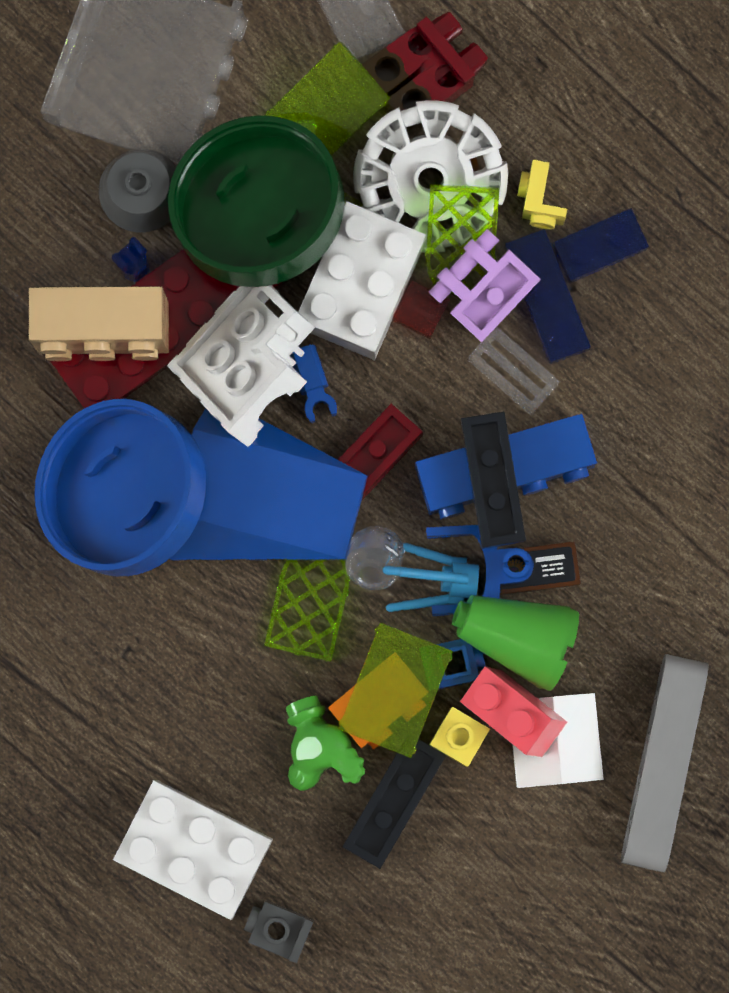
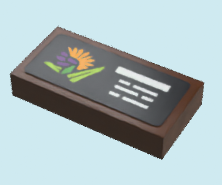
[500,542,581,595]

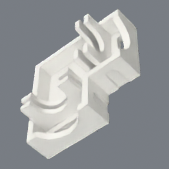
[167,285,315,447]

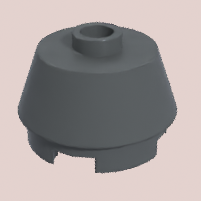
[99,149,176,232]

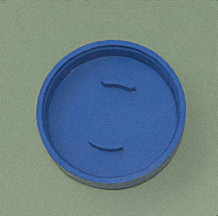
[35,399,206,577]

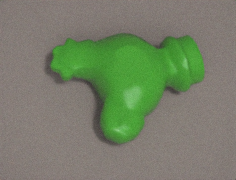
[285,696,365,791]

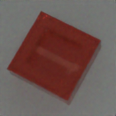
[392,280,450,339]

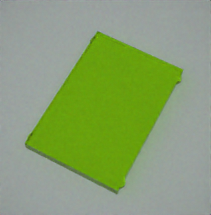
[264,42,391,156]
[338,623,453,758]

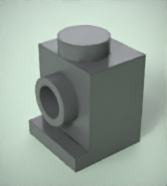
[244,900,314,964]

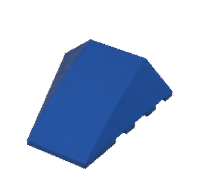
[170,408,368,561]

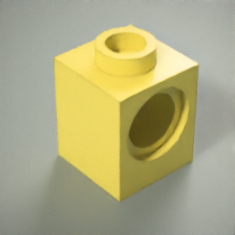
[429,707,490,767]

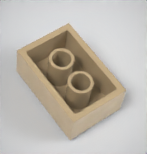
[29,287,169,361]

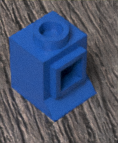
[418,639,485,692]

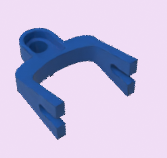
[426,525,534,616]

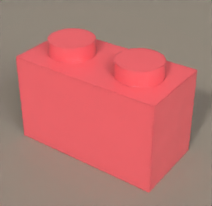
[460,666,567,757]

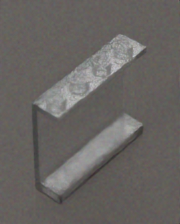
[40,0,248,166]

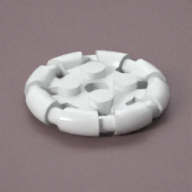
[353,100,508,253]

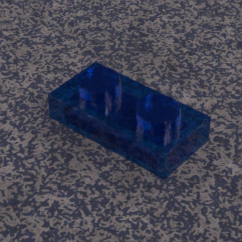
[553,208,649,283]

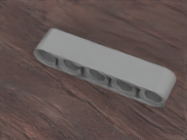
[621,654,709,873]

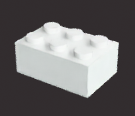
[298,201,426,361]
[113,780,273,920]

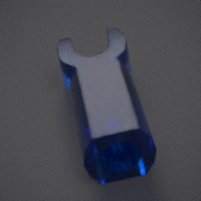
[111,237,150,282]

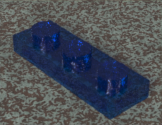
[504,229,591,365]

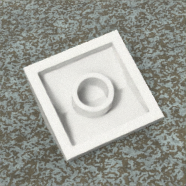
[512,693,604,788]

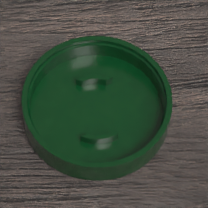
[168,115,345,287]

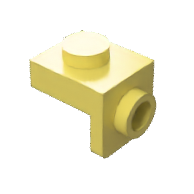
[517,160,567,229]

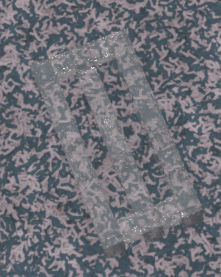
[467,327,560,415]

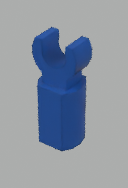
[290,345,337,423]

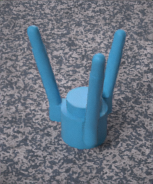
[383,543,479,612]

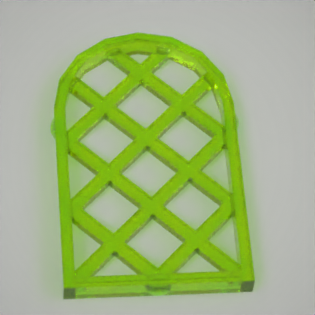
[425,184,499,296]
[264,559,349,662]

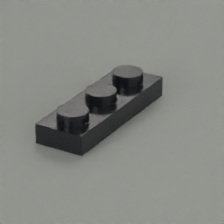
[460,411,526,549]
[343,733,446,869]

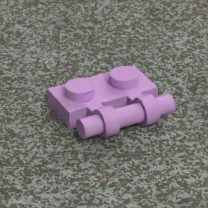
[428,229,541,342]

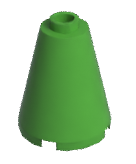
[452,595,579,691]

